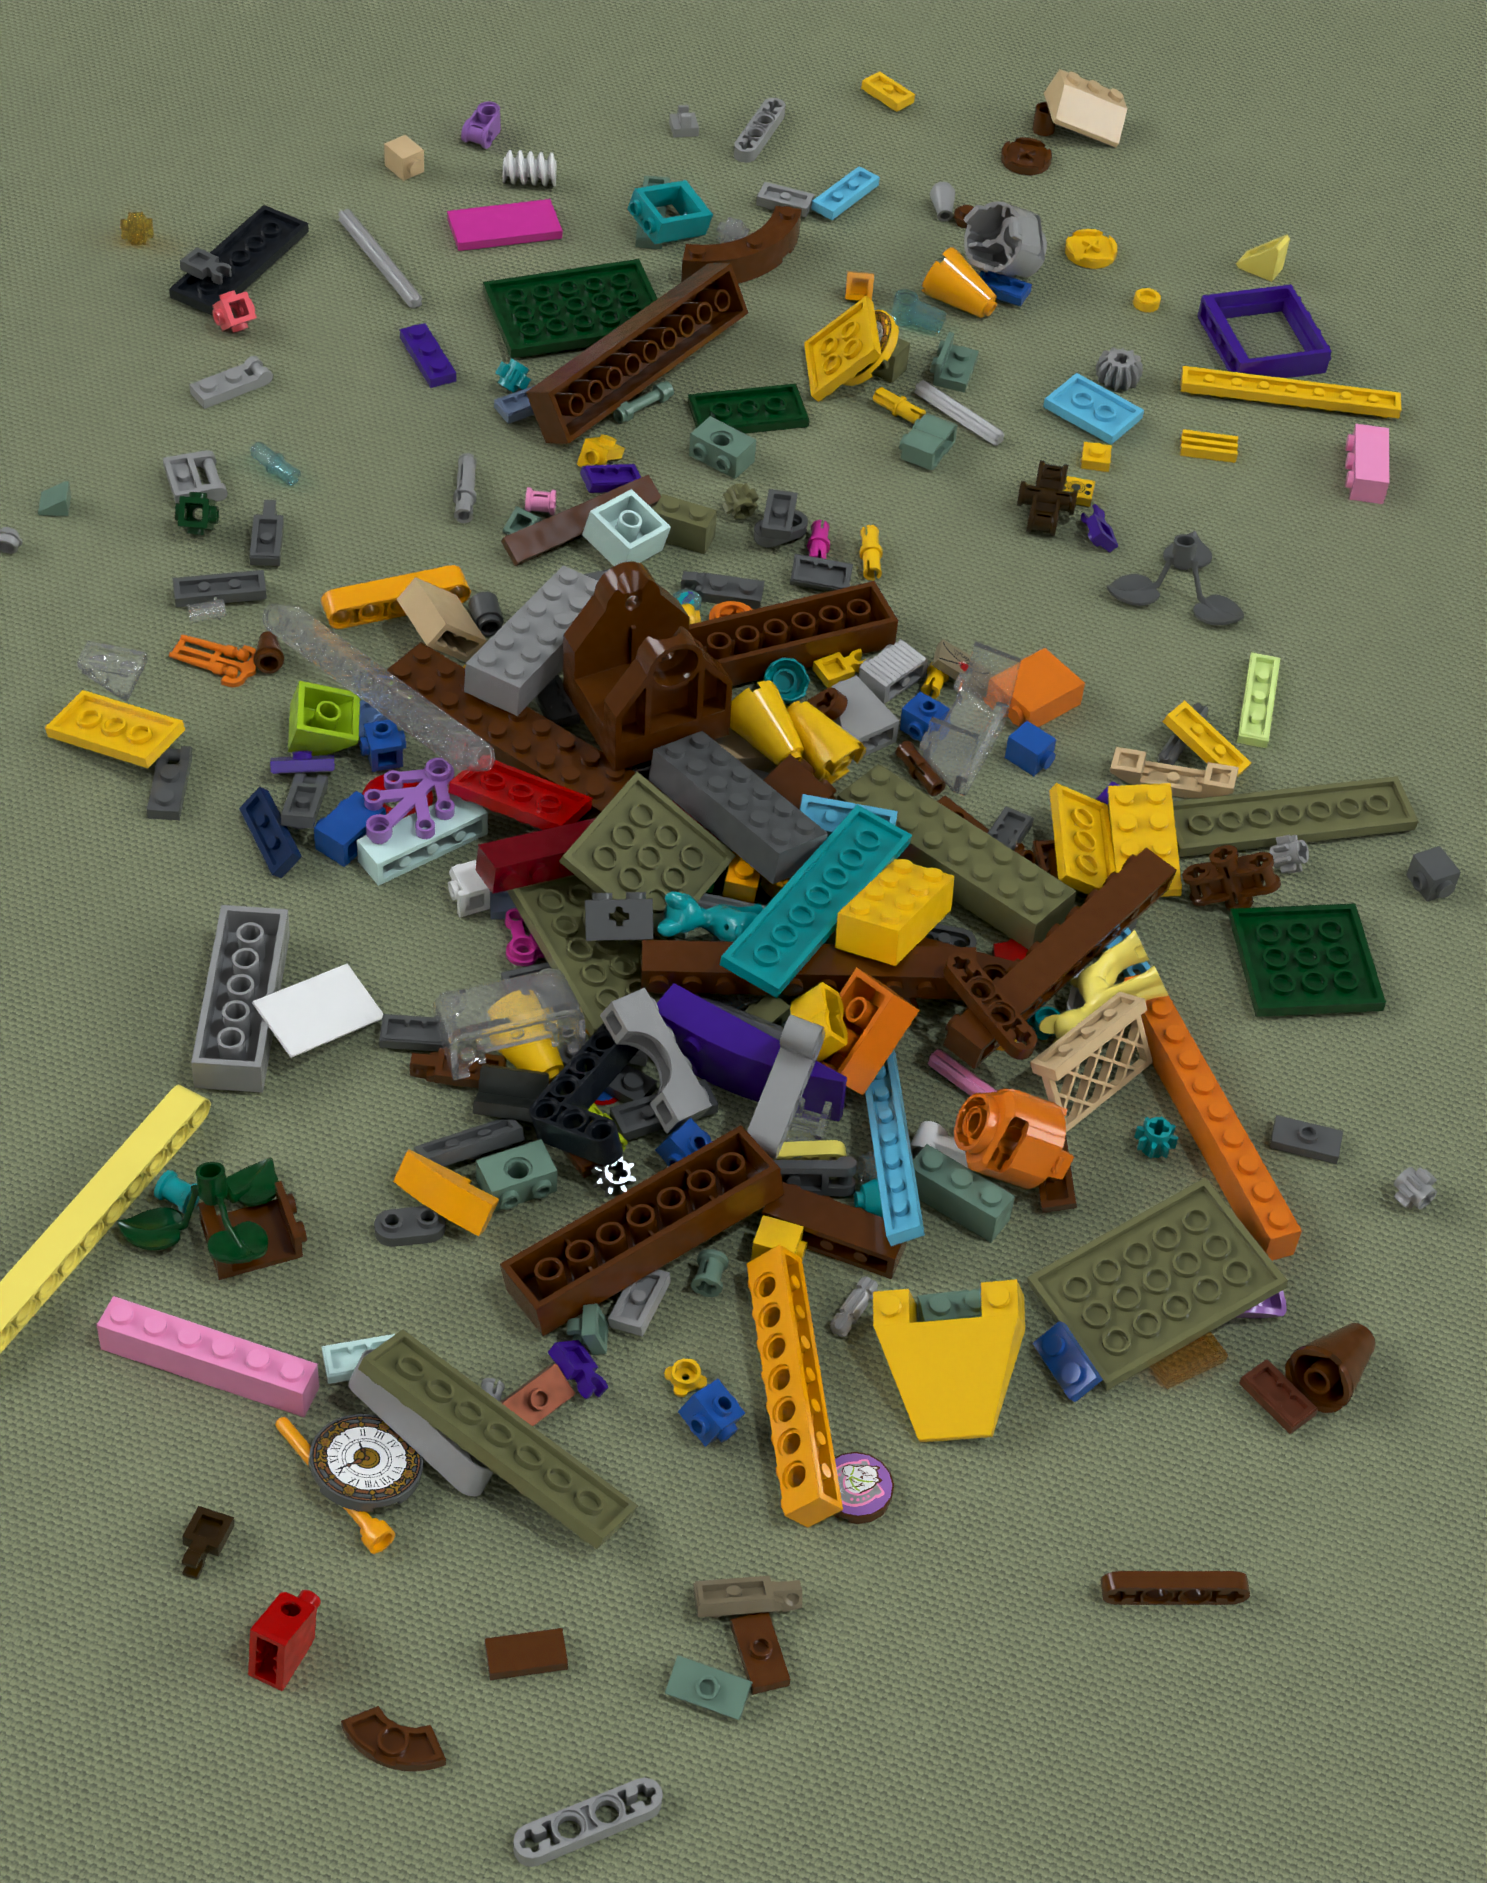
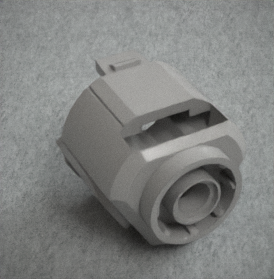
[963,201,1047,278]

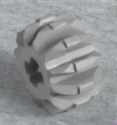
[1096,347,1143,391]

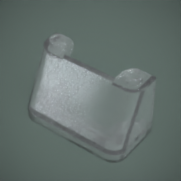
[433,968,586,1081]

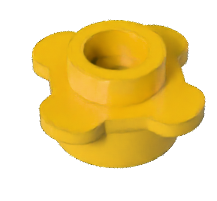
[664,1359,707,1397]

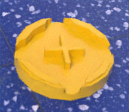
[1065,229,1117,269]

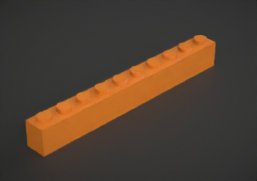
[1124,974,1302,1261]

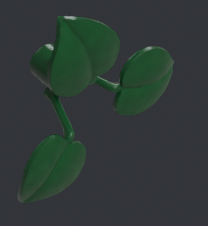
[117,1157,279,1264]

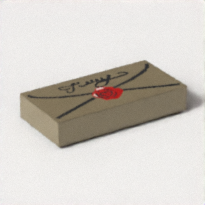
[932,639,992,695]

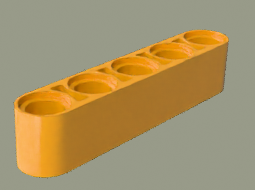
[321,565,471,629]

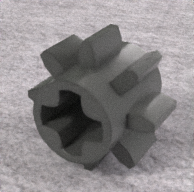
[591,1154,636,1198]

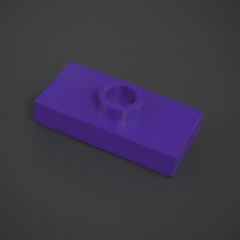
[580,464,641,493]
[270,751,335,774]

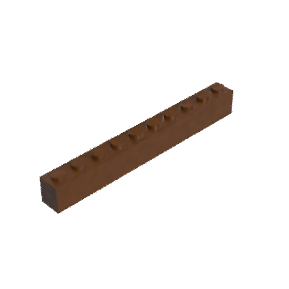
[943,847,1177,1069]
[641,940,977,1000]

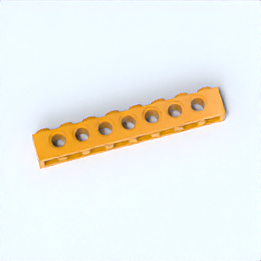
[746,1245,843,1528]

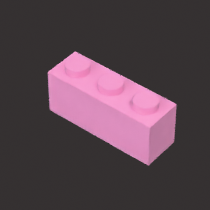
[1345,424,1389,504]

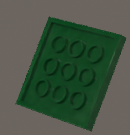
[1229,903,1386,1017]

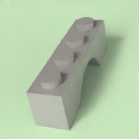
[600,988,712,1134]

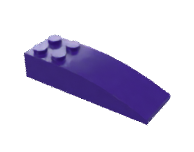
[657,983,847,1121]

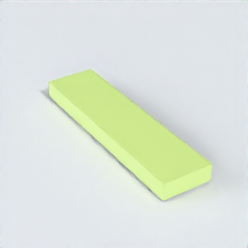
[1237,652,1281,748]

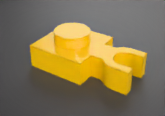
[813,649,868,689]

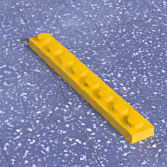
[1180,366,1401,419]

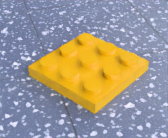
[804,296,881,402]

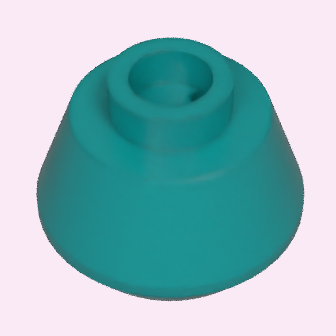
[854,1178,883,1217]

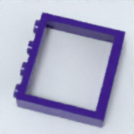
[1197,284,1332,378]

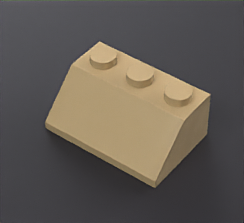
[1044,69,1127,147]

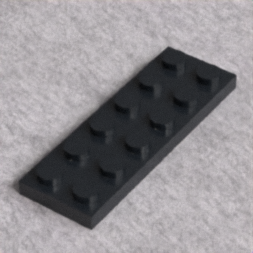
[169,205,309,316]

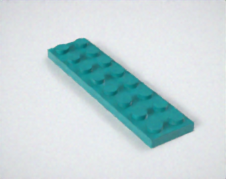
[719,804,912,998]

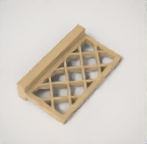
[1030,992,1153,1133]

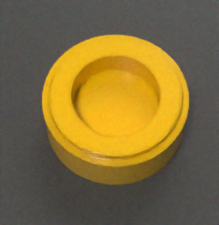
[1133,288,1161,312]

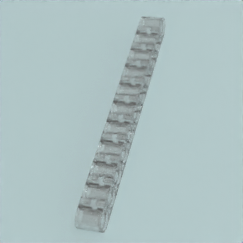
[263,604,495,772]

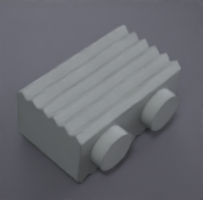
[859,639,928,704]

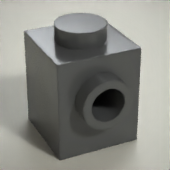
[1406,846,1461,902]

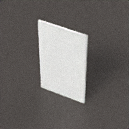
[252,964,383,1058]

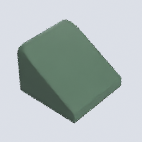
[38,481,71,516]
[502,506,542,535]

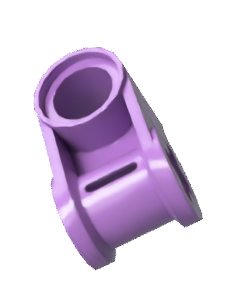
[461,101,501,149]

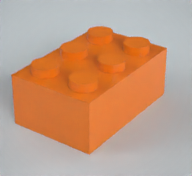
[820,967,920,1095]

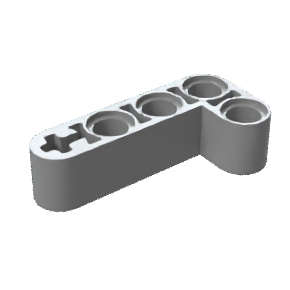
[747,1015,825,1159]

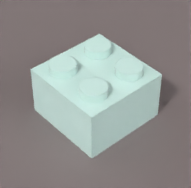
[582,489,671,566]

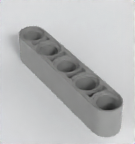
[348,1349,493,1497]

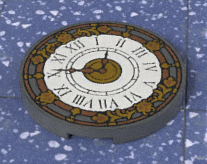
[308,1414,423,1512]

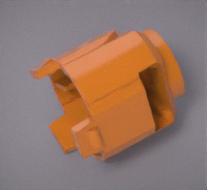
[954,1089,1075,1189]

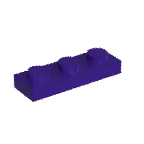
[399,323,457,388]

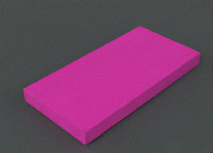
[447,199,563,251]

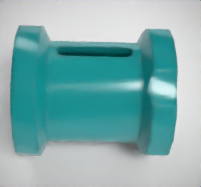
[154,1170,200,1214]

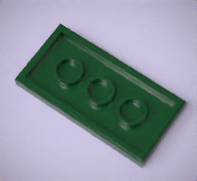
[688,384,809,434]

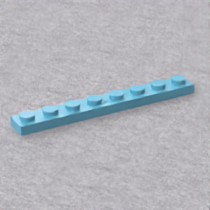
[865,1050,925,1246]

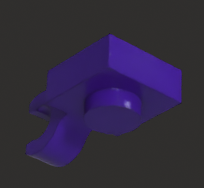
[1081,504,1118,553]

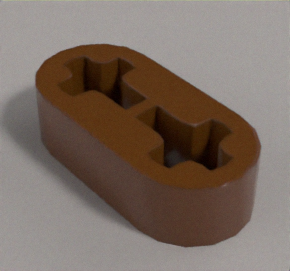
[807,687,848,720]

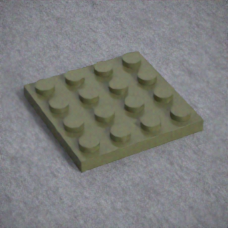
[559,772,736,940]

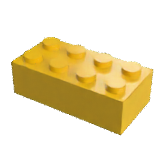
[835,859,954,966]

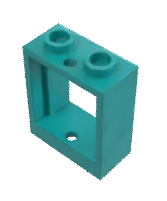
[627,180,713,244]

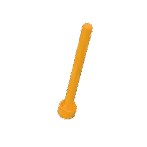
[275,1417,395,1554]

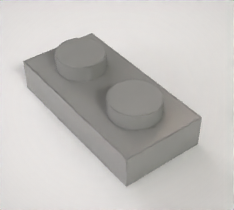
[756,182,814,217]
[608,1269,671,1337]

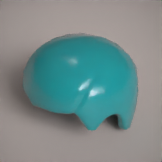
[763,657,810,704]

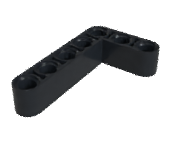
[529,1022,640,1165]

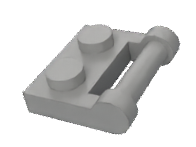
[163,450,228,503]

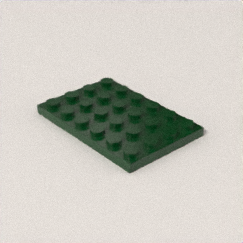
[483,259,658,359]

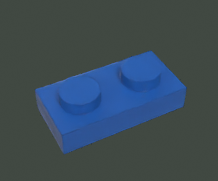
[1032,1321,1103,1402]

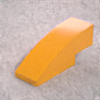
[393,1149,499,1236]

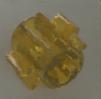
[120,211,154,246]

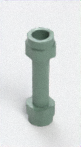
[612,381,674,423]

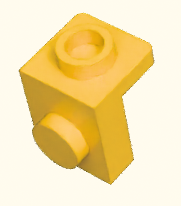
[577,434,625,468]

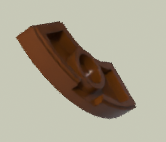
[341,1706,446,1772]

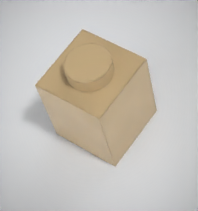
[384,135,424,181]

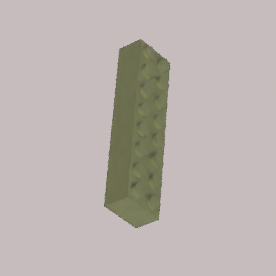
[837,764,1076,950]

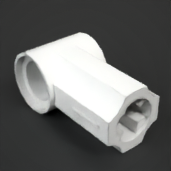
[910,1121,968,1168]

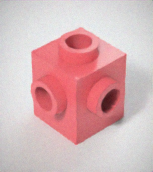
[212,290,257,333]

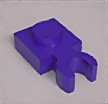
[548,1340,608,1399]

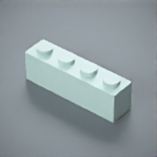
[357,795,488,886]

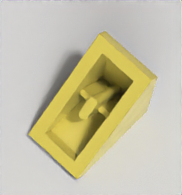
[1236,234,1290,282]

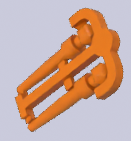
[169,634,256,687]

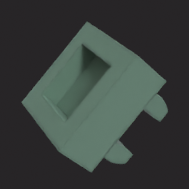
[567,1303,609,1355]

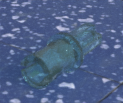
[250,441,301,486]

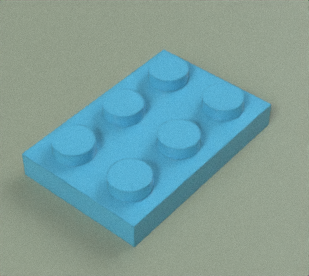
[1043,373,1144,445]

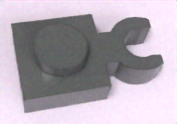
[180,247,232,284]

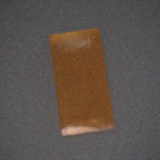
[1150,1332,1228,1389]

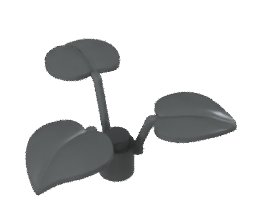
[1107,531,1244,625]

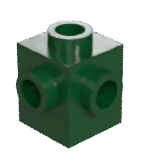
[175,492,219,535]

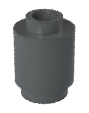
[468,592,503,637]

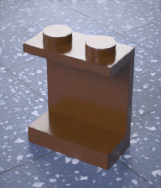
[198,1181,307,1280]

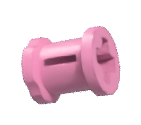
[525,487,557,515]

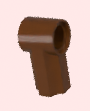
[1032,101,1056,136]

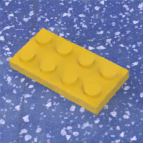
[45,690,185,768]
[1049,783,1116,895]
[1107,783,1182,897]

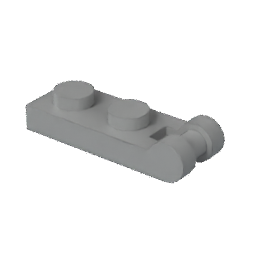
[189,356,273,409]

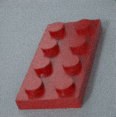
[448,755,593,830]

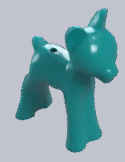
[657,892,763,942]

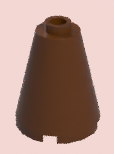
[1285,1323,1376,1413]

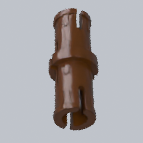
[895,741,946,796]

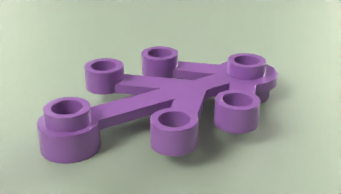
[364,758,455,844]

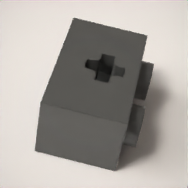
[585,892,654,941]

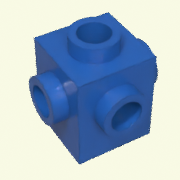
[900,691,950,747]
[359,719,406,772]
[655,1118,712,1167]
[678,1379,745,1447]

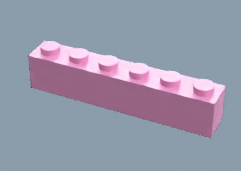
[97,1296,319,1417]

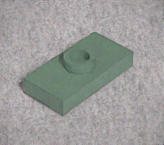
[665,1655,753,1720]

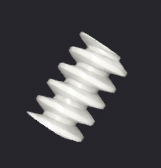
[503,150,557,187]

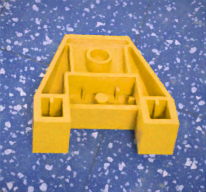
[873,1279,1025,1443]

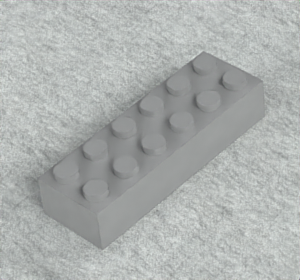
[464,565,598,716]
[191,905,290,1093]

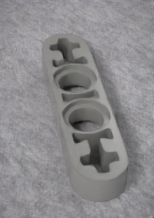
[734,98,786,163]
[513,1777,663,1867]

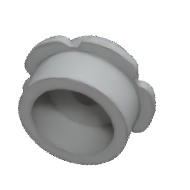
[0,527,23,554]

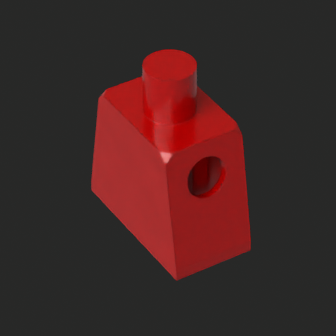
[248,1590,321,1691]

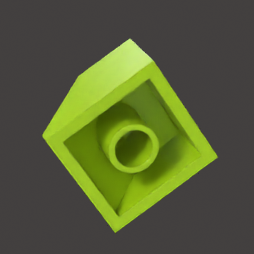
[288,681,360,756]

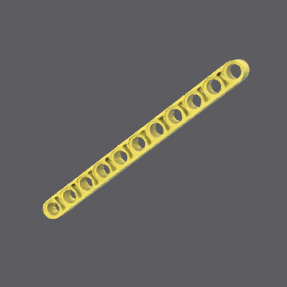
[0,1085,211,1354]

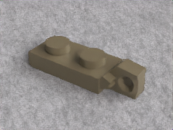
[693,1575,802,1618]

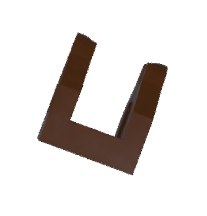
[563,561,733,771]

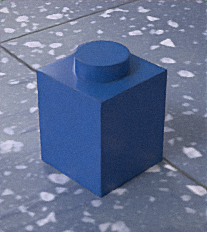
[1005,721,1056,777]

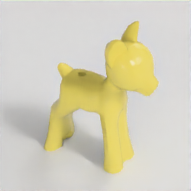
[1039,930,1169,1044]

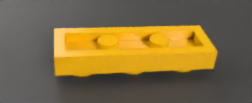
[1162,700,1251,777]

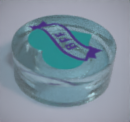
[673,589,702,611]

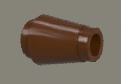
[253,631,284,674]

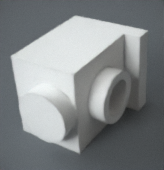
[448,860,490,918]

